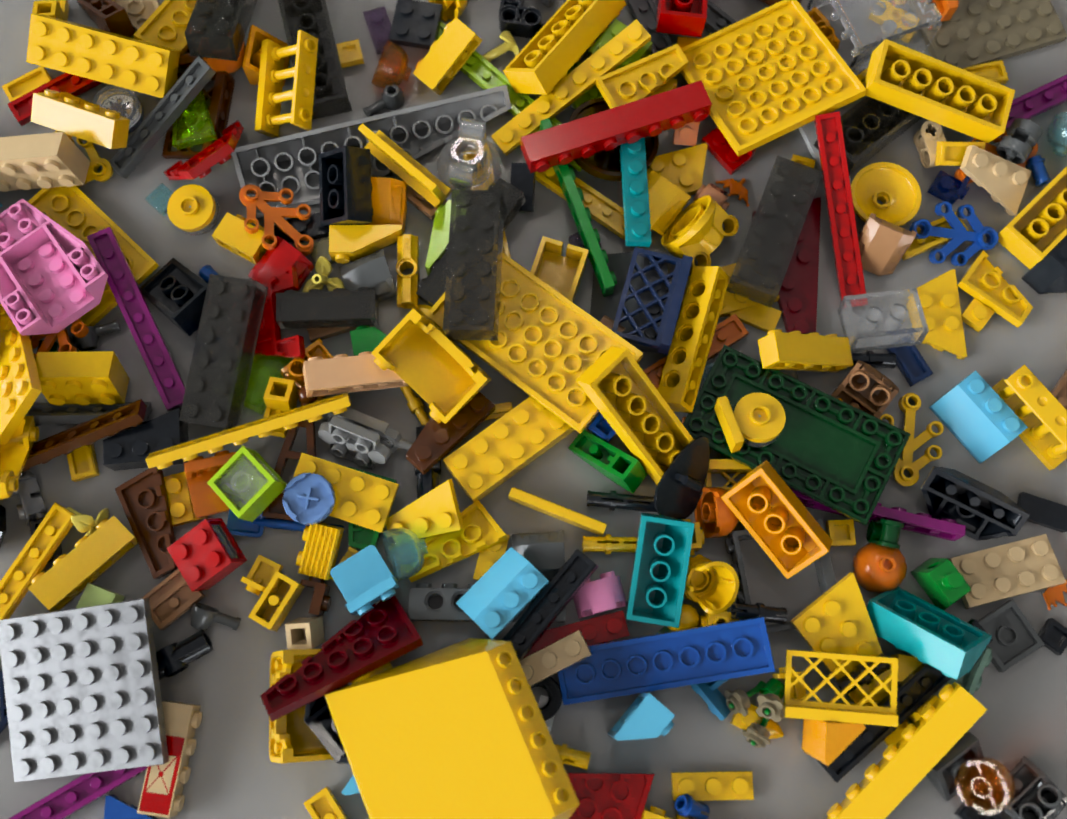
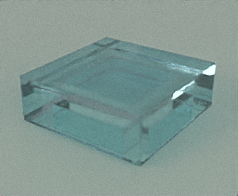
[145,183,173,217]

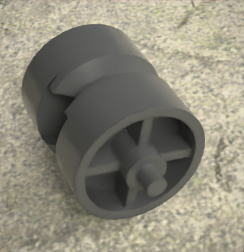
[996,118,1043,164]

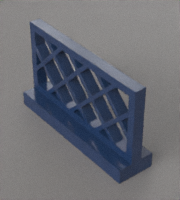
[612,247,693,355]

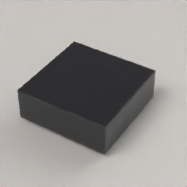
[1038,618,1067,655]

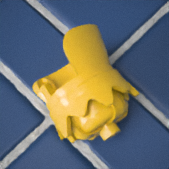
[683,554,739,615]

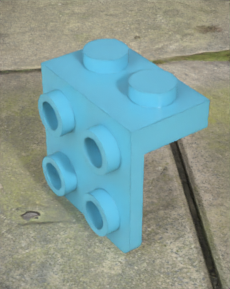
[330,545,400,616]

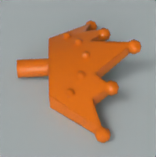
[715,178,749,207]
[1042,579,1067,610]

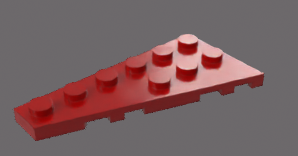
[567,773,654,819]

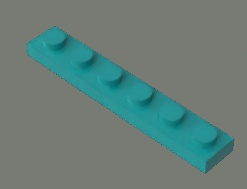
[620,137,652,247]

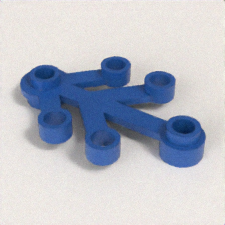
[910,201,999,267]

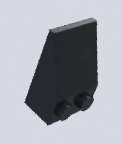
[140,258,225,337]

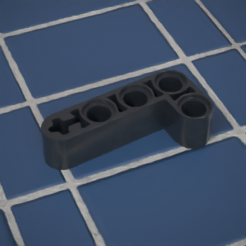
[499,0,542,38]

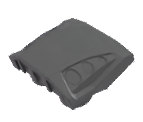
[339,249,397,312]
[512,530,565,583]
[987,756,1067,819]

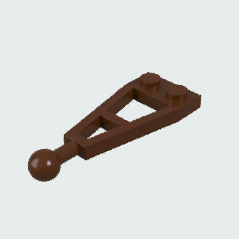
[262,386,317,521]

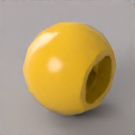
[668,603,700,631]

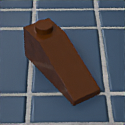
[77,0,136,37]

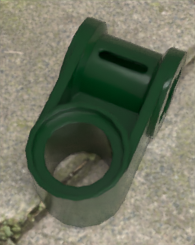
[866,519,905,549]

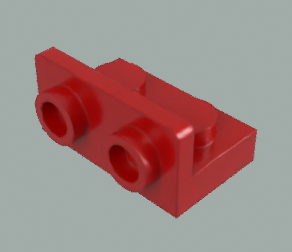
[701,127,756,175]

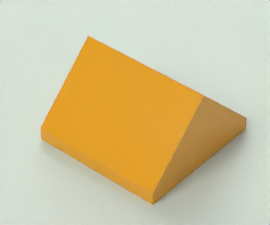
[242,25,290,87]
[802,719,866,766]

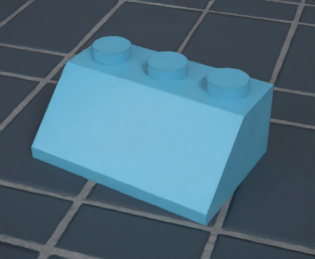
[929,370,1028,464]
[456,547,549,640]
[608,693,675,741]

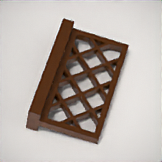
[162,71,235,159]

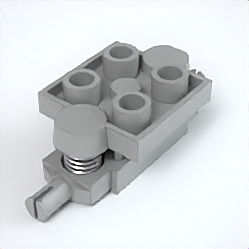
[318,407,413,470]

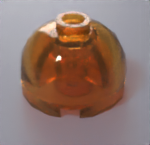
[371,40,412,89]
[955,757,1016,815]

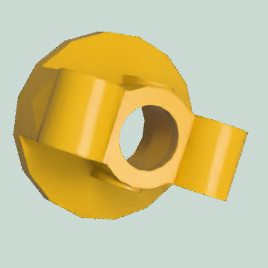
[661,195,739,274]

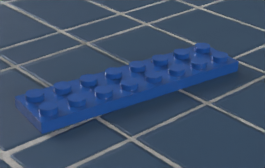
[558,616,775,705]

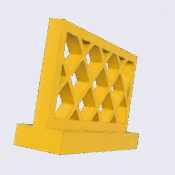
[358,123,452,209]
[783,649,898,727]

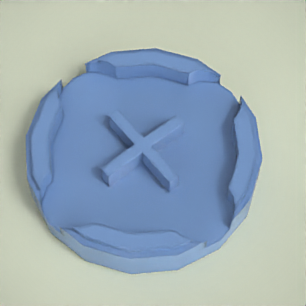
[282,473,335,525]

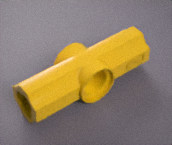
[396,234,420,309]

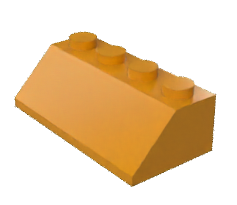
[721,460,833,579]

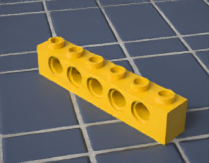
[657,266,730,413]

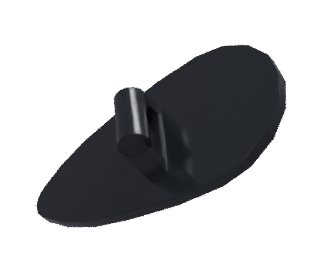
[654,436,710,520]

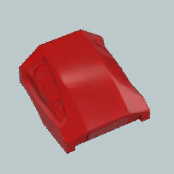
[248,236,314,306]

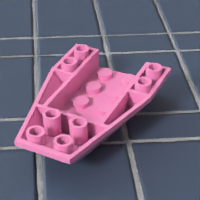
[0,198,108,336]

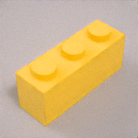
[413,17,483,95]

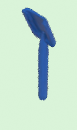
[227,508,345,537]

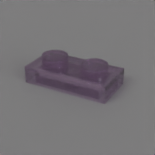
[363,6,399,55]

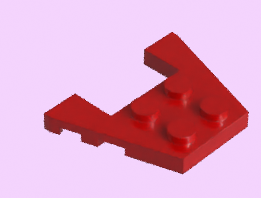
[164,120,244,180]
[231,266,306,359]

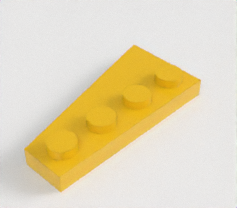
[396,500,508,583]

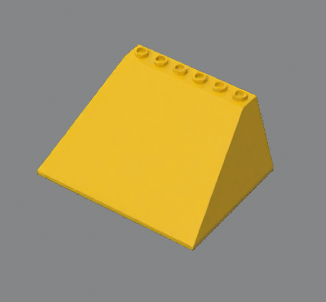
[324,638,579,819]

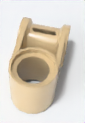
[913,120,946,169]

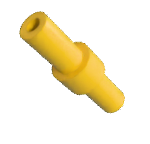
[400,386,429,425]

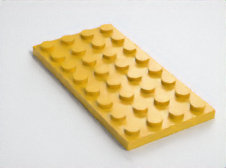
[426,242,643,434]

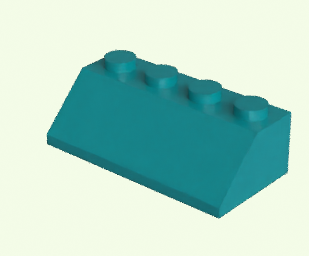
[626,512,695,628]
[867,587,992,680]

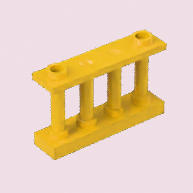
[254,30,318,138]
[991,364,1067,471]

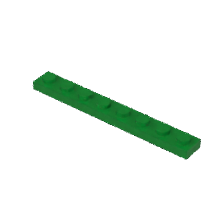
[540,118,617,297]

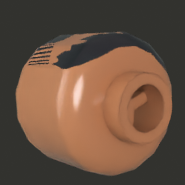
[693,183,730,212]

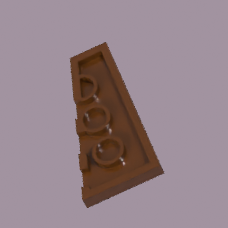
[406,392,495,475]
[115,466,178,579]

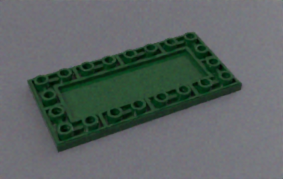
[683,345,910,525]

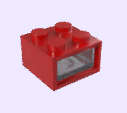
[167,518,247,592]

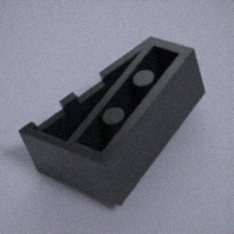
[103,408,189,471]

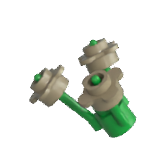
[724,678,785,748]

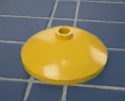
[850,162,922,227]

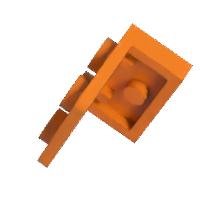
[184,450,236,518]

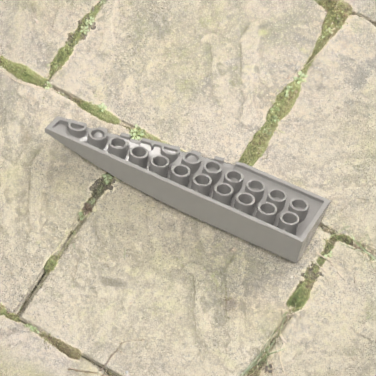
[231,85,512,218]

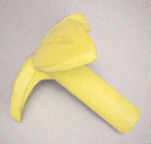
[482,30,520,62]
[303,256,345,295]
[67,507,109,537]

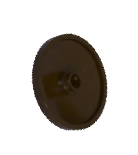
[569,97,659,181]

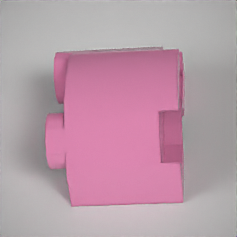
[573,571,627,619]

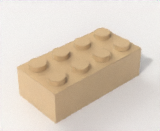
[0,132,90,192]

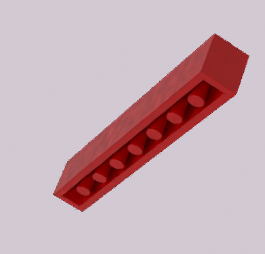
[521,80,712,173]

